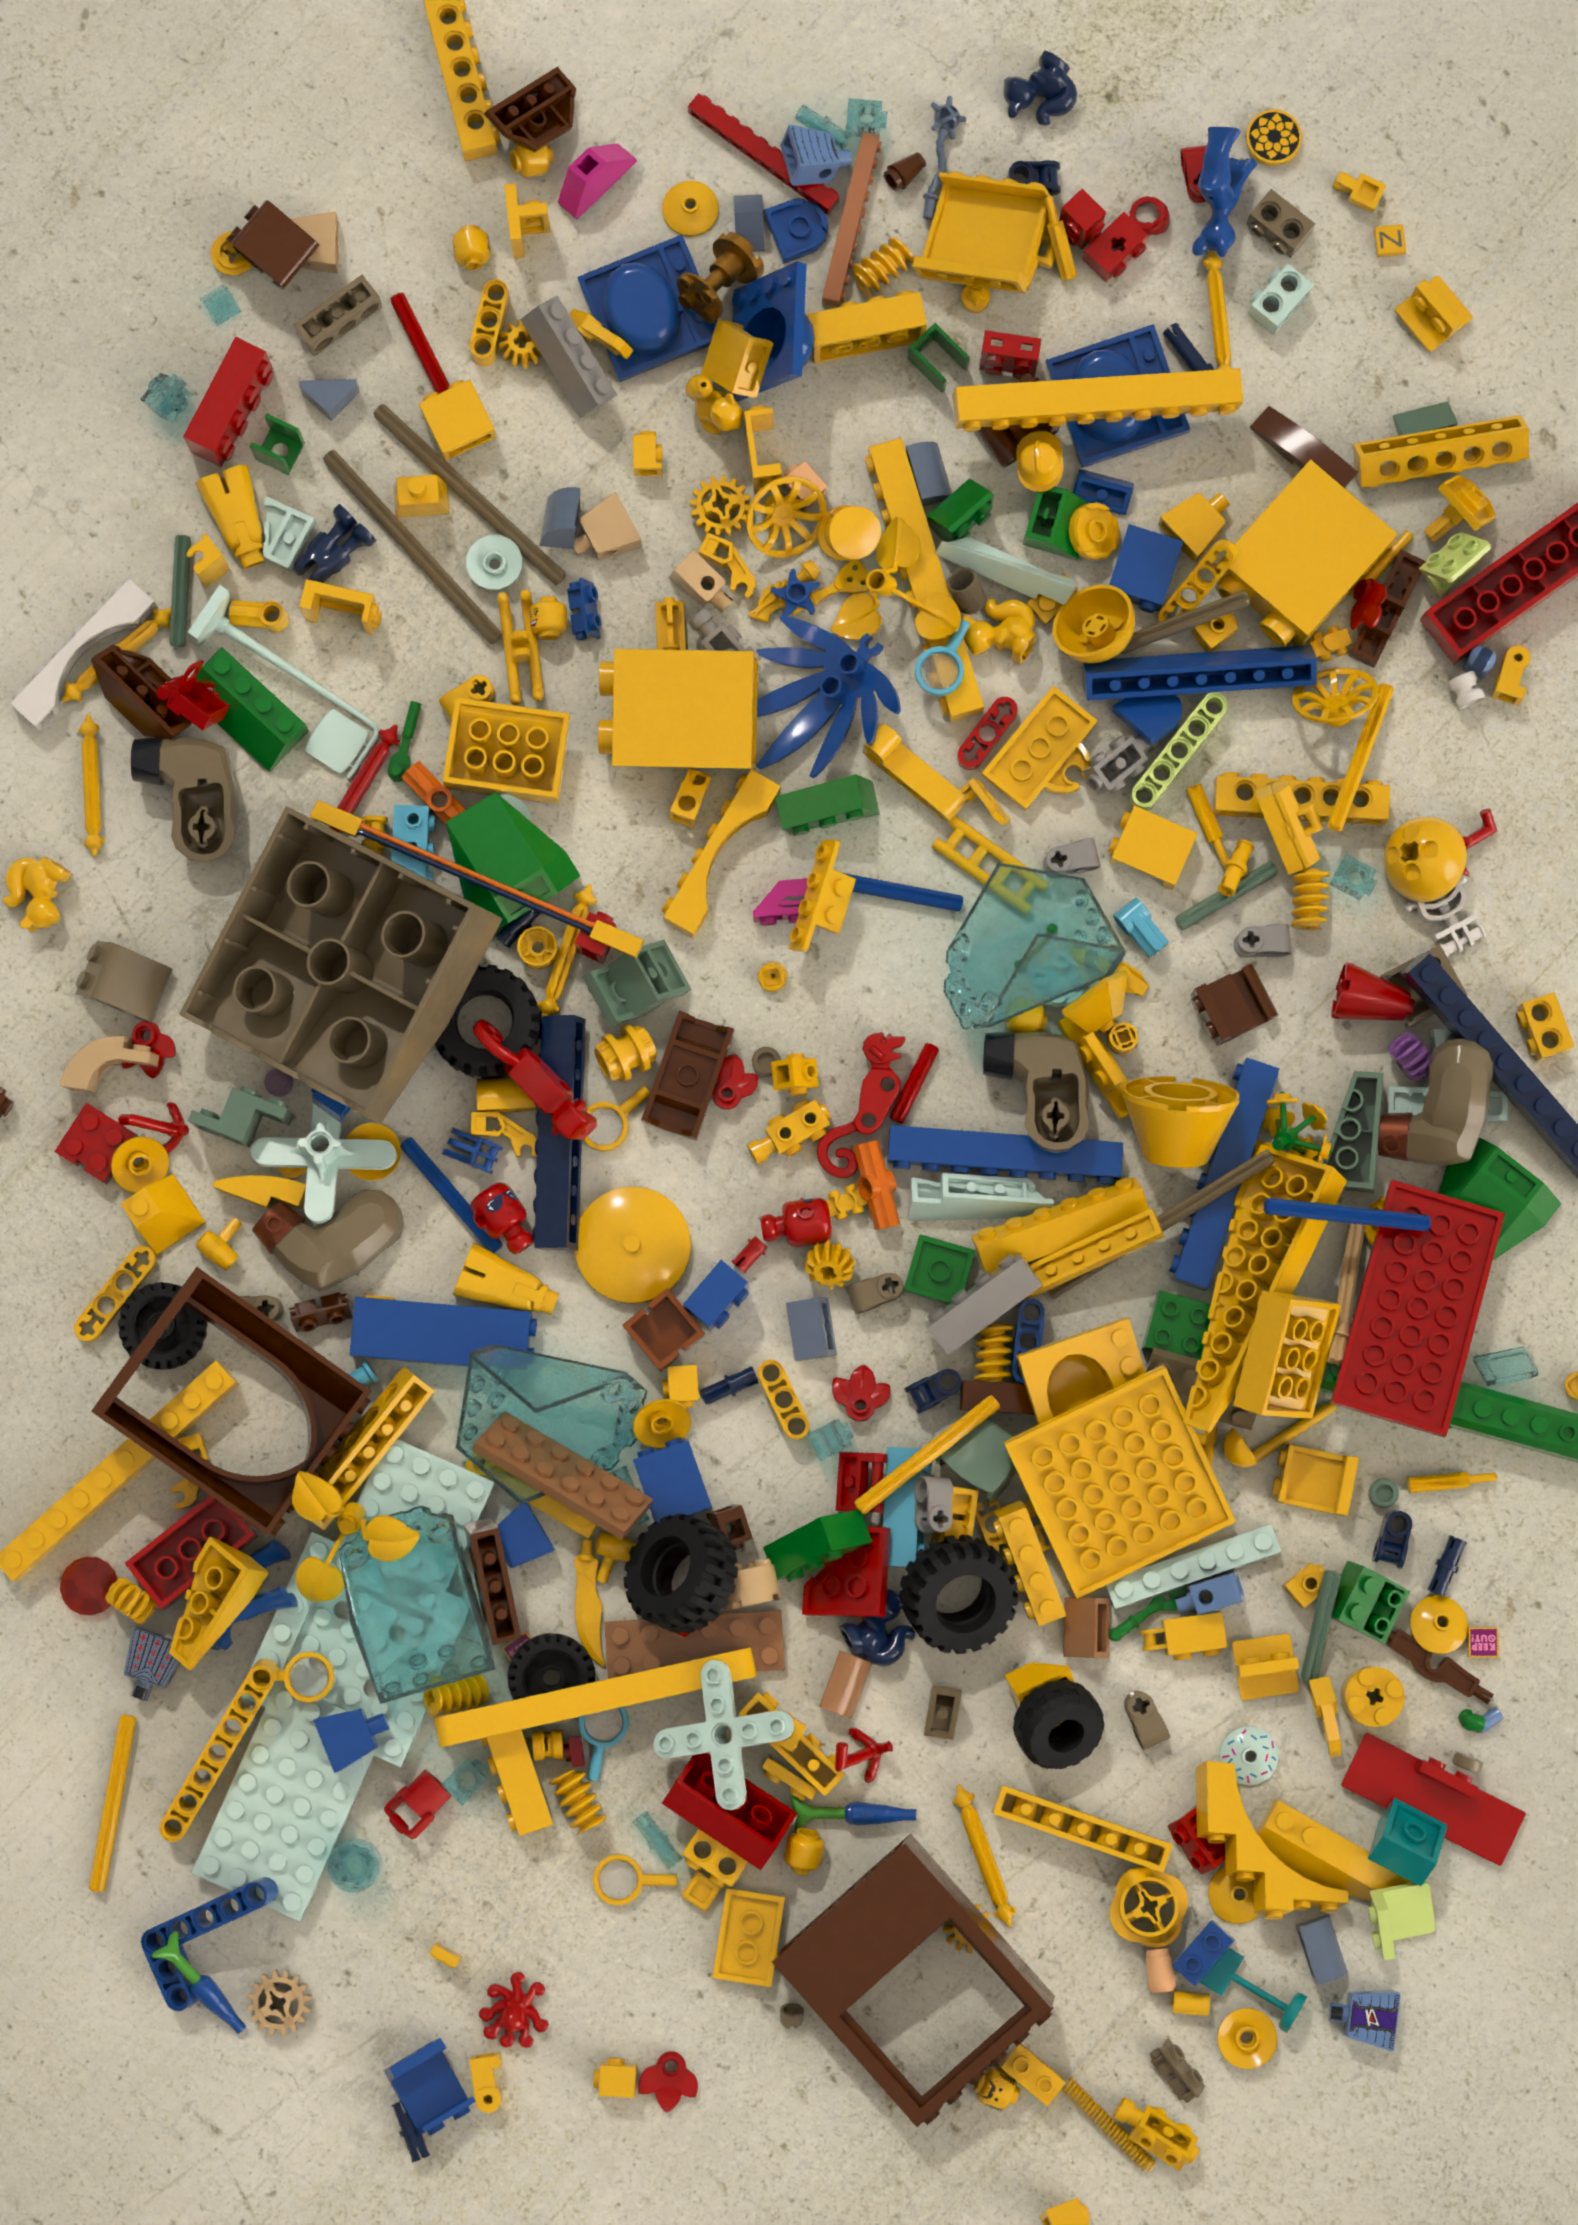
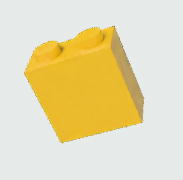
[419,379,497,461]

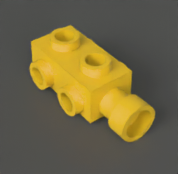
[747,1099,832,1165]
[1112,2096,1200,2171]

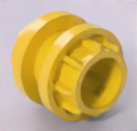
[594,1024,657,1082]

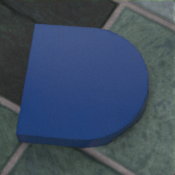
[763,198,828,264]
[1112,695,1182,746]

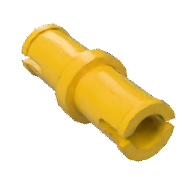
[1217,839,1254,897]

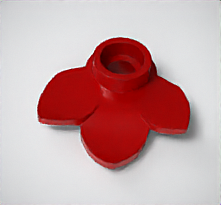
[1350,578,1387,630]
[121,1021,176,1079]
[713,1054,758,1110]
[832,1365,890,1422]
[638,2051,698,2112]

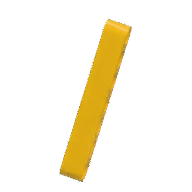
[159,1658,279,1842]

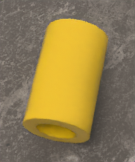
[1172,1991,1210,2016]

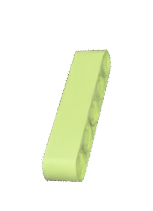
[1129,692,1228,811]

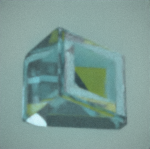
[200,285,241,326]

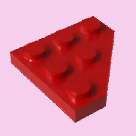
[802,1527,891,1617]

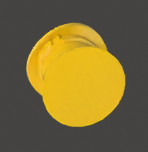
[817,505,881,561]

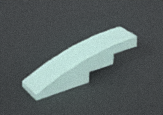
[1388,1086,1509,1122]

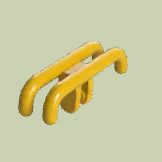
[497,589,544,705]

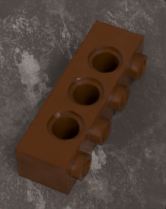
[464,1517,522,1645]

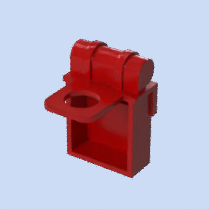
[156,660,230,731]

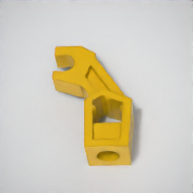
[569,308,634,359]
[698,533,756,600]
[471,1111,537,1157]
[170,1433,211,1510]
[1308,1676,1342,1758]

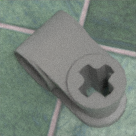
[1043,838,1101,877]
[1234,924,1291,958]
[914,1476,953,1534]

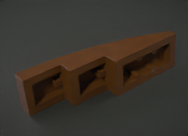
[1250,406,1358,488]
[1348,549,1426,668]
[960,1381,1034,1415]

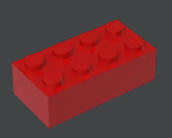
[183,336,274,467]
[125,1496,259,1610]
[661,1753,798,1870]

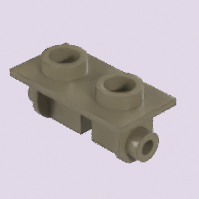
[1149,2038,1205,2103]

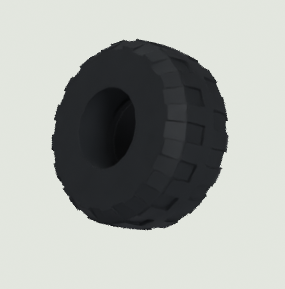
[1013,1680,1105,1769]

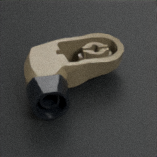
[131,737,238,862]
[983,1031,1089,1153]

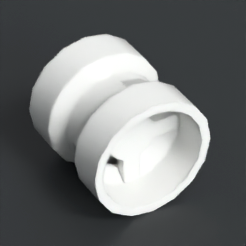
[1448,671,1486,709]

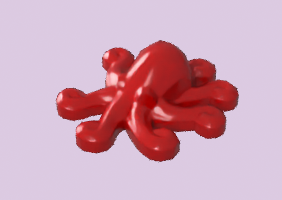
[479,1972,549,2048]

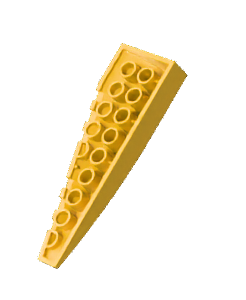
[1183,1144,1347,1434]

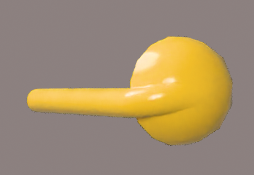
[1223,1400,1337,1468]

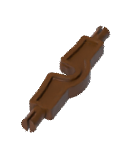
[1387,1629,1494,1704]

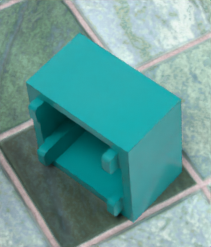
[1367,1798,1448,1886]

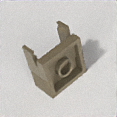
[1380,944,1468,1029]

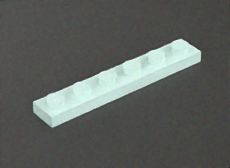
[1105,1524,1282,1611]

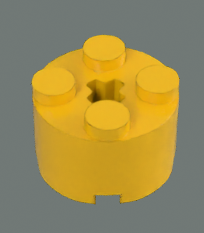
[1340,1666,1405,1727]

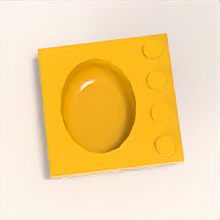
[1016,1317,1146,1425]

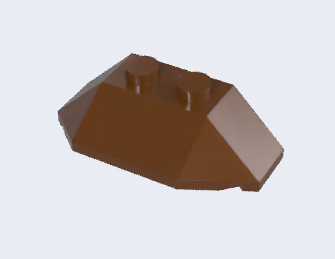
[484,66,576,152]
[91,645,192,739]

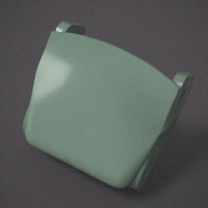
[935,1418,1016,1504]

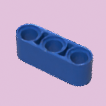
[1010,1299,1045,1384]

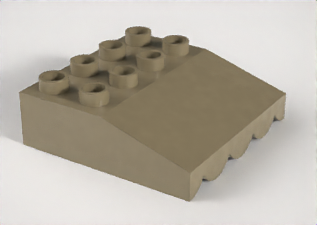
[179,806,503,1123]

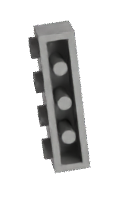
[520,296,617,418]
[925,1253,1042,1355]

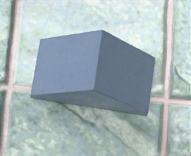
[734,194,765,251]
[299,379,359,421]

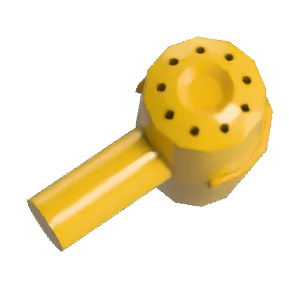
[196,1217,242,1271]
[595,1532,637,1583]

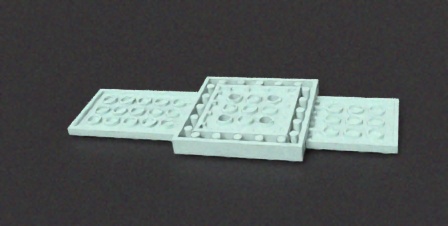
[192,1439,496,1921]

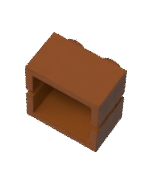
[622,1288,705,1373]

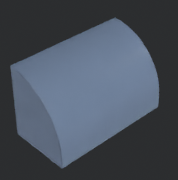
[906,441,952,506]
[540,487,580,549]
[786,1297,837,1361]
[1296,1914,1348,1985]

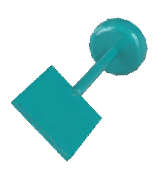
[1199,1948,1308,2033]

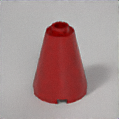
[1331,962,1415,1021]

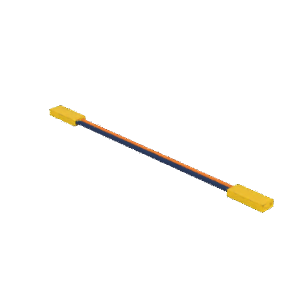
[310,800,644,958]

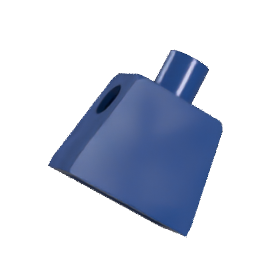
[498,1502,556,1568]
[313,1708,390,1773]

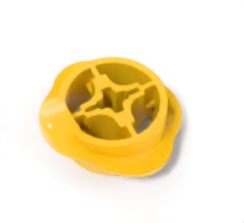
[1109,1867,1188,1948]

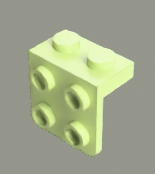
[1419,532,1491,596]
[1368,1881,1436,1960]

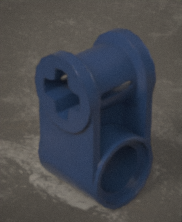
[1007,160,1061,196]
[904,1369,962,1415]
[1372,1510,1412,1569]

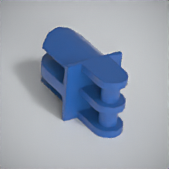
[442,1127,503,1174]

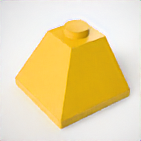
[1061,970,1128,1034]
[120,1174,206,1255]
[1004,1662,1075,1726]

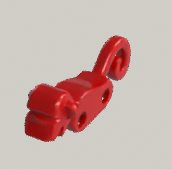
[473,1019,597,1140]
[817,1032,906,1178]

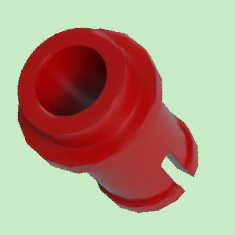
[731,1236,768,1274]

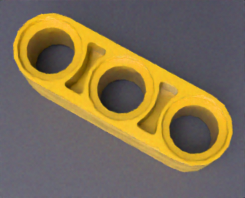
[469,279,510,366]
[758,1360,810,1440]

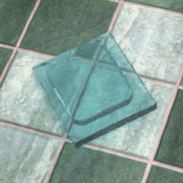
[1473,1346,1538,1386]

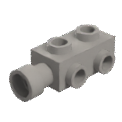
[689,608,761,677]
[1082,734,1161,795]

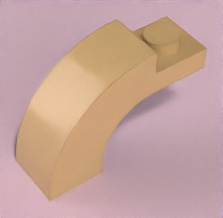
[60,1036,159,1093]

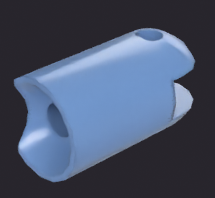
[1463,645,1496,679]

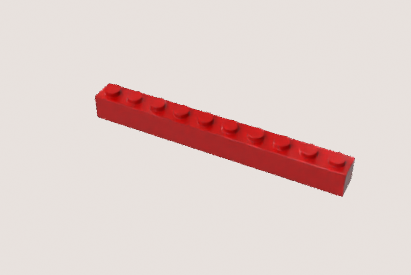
[688,93,839,215]

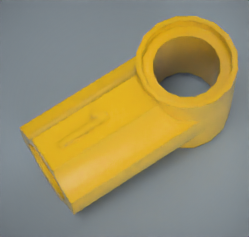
[228,600,289,633]

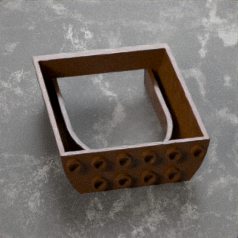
[91,1267,371,1536]

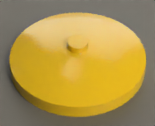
[574,1187,691,1304]

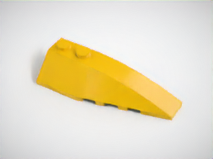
[1256,1799,1431,1901]

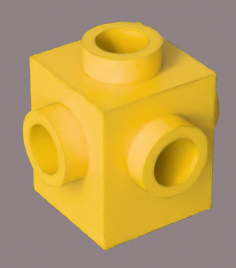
[771,1053,819,1096]

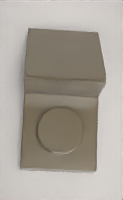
[924,1685,962,1740]

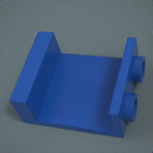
[1109,524,1183,613]
[633,1437,712,1523]
[383,2038,476,2136]

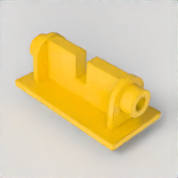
[655,597,686,650]

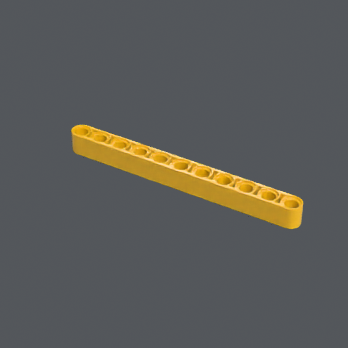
[433,1647,757,1748]

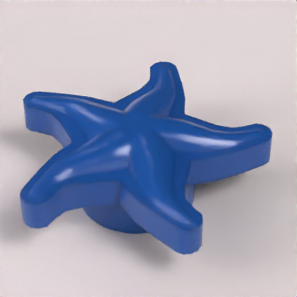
[770,569,820,616]

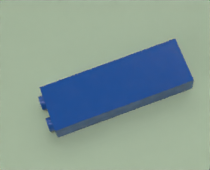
[349,1297,537,1372]

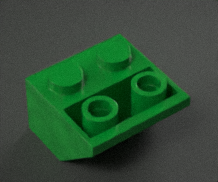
[927,478,994,542]
[1023,487,1088,561]
[1332,1561,1410,1644]

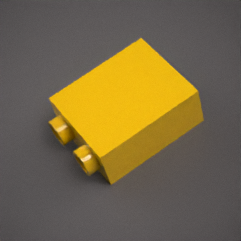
[1215,459,1398,647]
[598,649,758,769]

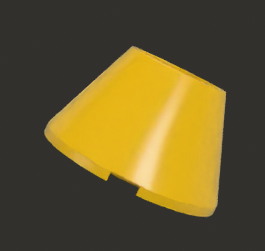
[1122,1076,1239,1168]

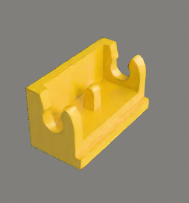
[187,533,230,589]

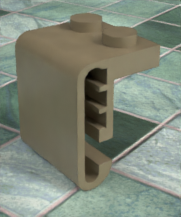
[75,941,173,1022]

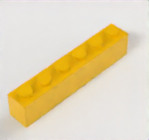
[971,1177,1149,1274]

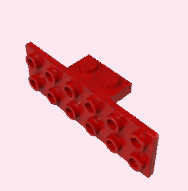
[1341,1733,1526,1866]

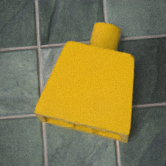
[393,475,450,518]
[1158,493,1230,563]

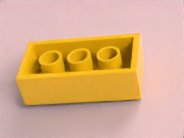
[808,290,927,364]

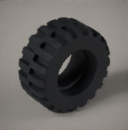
[434,964,541,1079]
[624,1514,738,1634]
[899,1534,1019,1654]

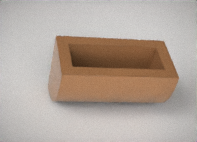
[1064,1597,1110,1658]
[819,1651,872,1719]

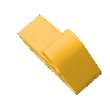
[863,723,967,822]

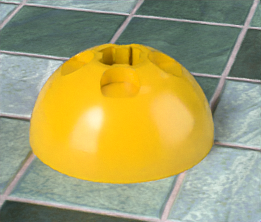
[1052,585,1135,664]
[1383,817,1467,902]

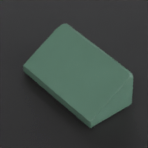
[1393,401,1458,436]

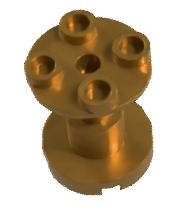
[677,232,764,324]

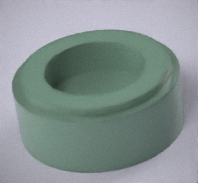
[1368,1478,1399,1508]

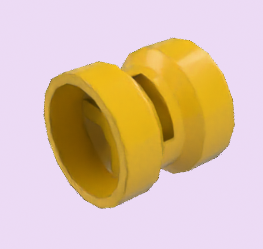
[1107,1022,1138,1055]
[532,1729,564,1761]

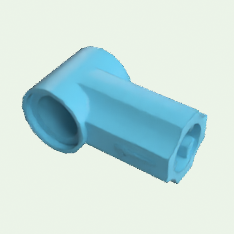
[1113,897,1169,958]

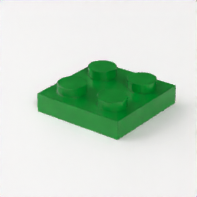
[903,1234,976,1304]

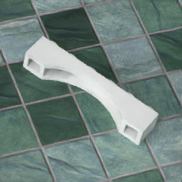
[10,579,158,732]

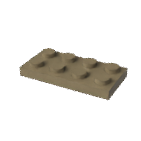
[1146,1347,1257,1430]

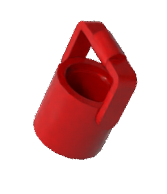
[384,1769,452,1840]

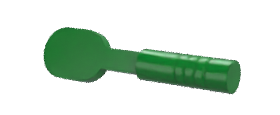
[388,701,422,782]

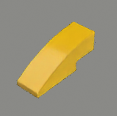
[212,1175,306,1210]

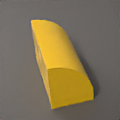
[476,1077,537,1113]

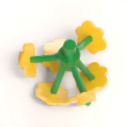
[1252,1092,1332,1163]

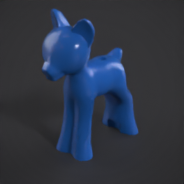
[1192,127,1257,257]
[210,1539,298,1650]

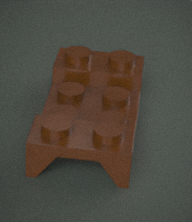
[641,1010,734,1141]

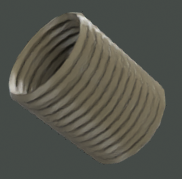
[947,568,987,615]

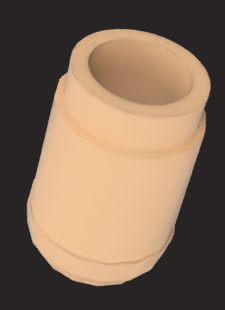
[1145,1948,1176,1993]

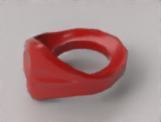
[1129,196,1170,235]

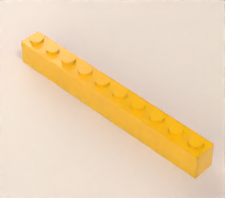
[952,368,1244,432]
[864,438,984,722]
[0,1360,240,1581]

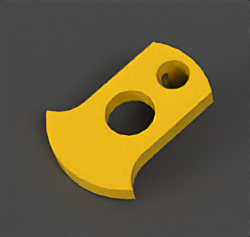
[960,777,1011,826]

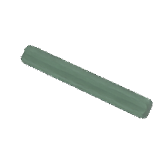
[169,535,191,647]
[1175,861,1278,930]
[1301,1570,1341,1682]

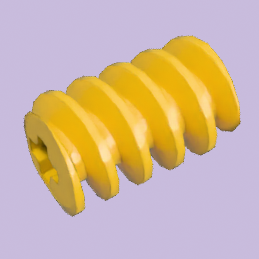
[852,237,914,298]
[1291,869,1330,931]
[974,1323,1014,1383]
[423,1673,489,1717]
[549,1767,607,1835]

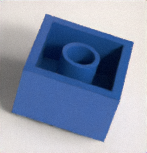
[683,1260,749,1331]

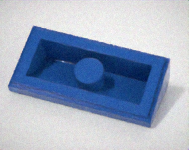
[1073,469,1134,515]

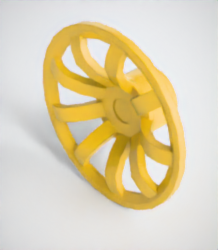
[746,476,827,558]
[1292,668,1379,727]

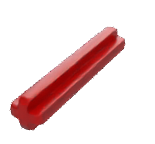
[890,1043,939,1124]

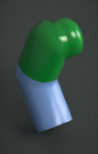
[1458,1707,1504,1733]

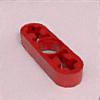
[957,697,1018,770]

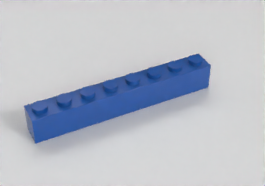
[1083,645,1317,701]
[1169,1057,1280,1291]
[887,1125,1124,1185]

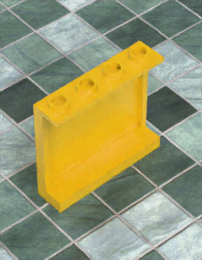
[912,171,1050,294]

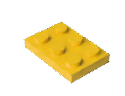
[712,1887,785,1987]

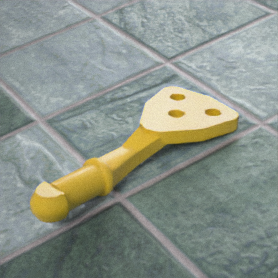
[792,559,870,614]

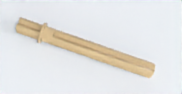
[1327,1223,1365,1366]

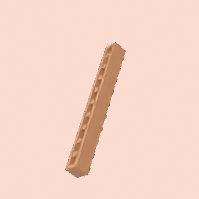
[822,131,882,307]

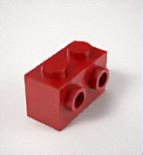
[1059,188,1106,250]

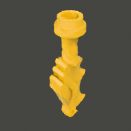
[748,559,821,623]

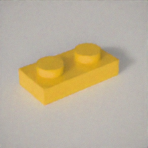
[762,1756,818,1801]

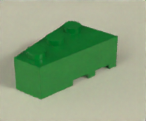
[775,774,880,836]
[763,1510,873,1582]

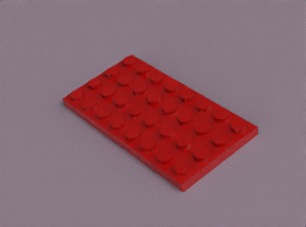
[1330,1180,1505,1438]

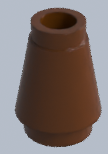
[884,152,926,191]

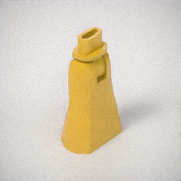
[195,464,265,569]
[453,1242,560,1315]

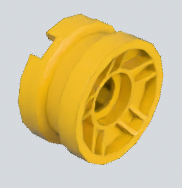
[517,926,558,969]

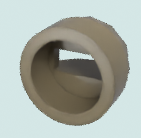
[780,2003,804,2029]

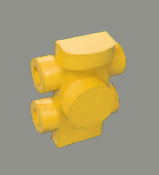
[1308,626,1353,663]
[826,1184,868,1221]

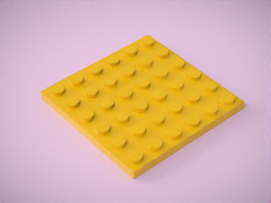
[1003,1365,1236,1599]

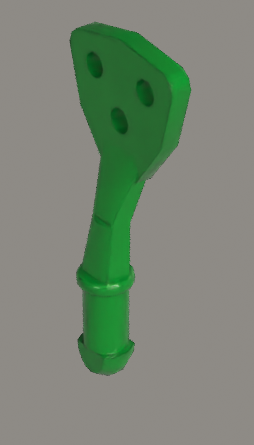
[1109,1587,1188,1642]

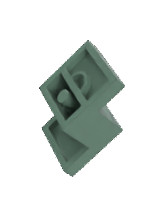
[582,940,692,1027]
[188,1086,294,1148]

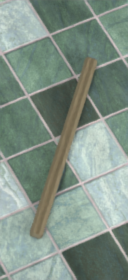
[374,404,566,585]
[323,450,502,644]
[1048,1149,1275,1299]

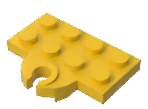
[981,685,1098,811]

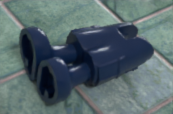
[293,504,377,583]

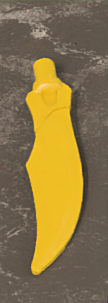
[574,1539,606,1666]

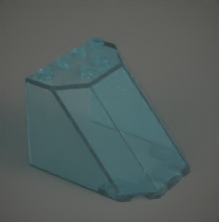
[943,862,1126,1030]
[456,1344,648,1505]
[338,1506,496,1704]

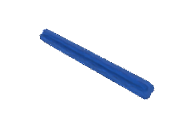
[1264,1198,1431,1231]

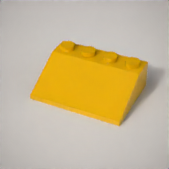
[442,697,570,805]
[1233,1290,1341,1418]

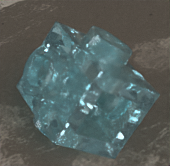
[140,373,193,422]

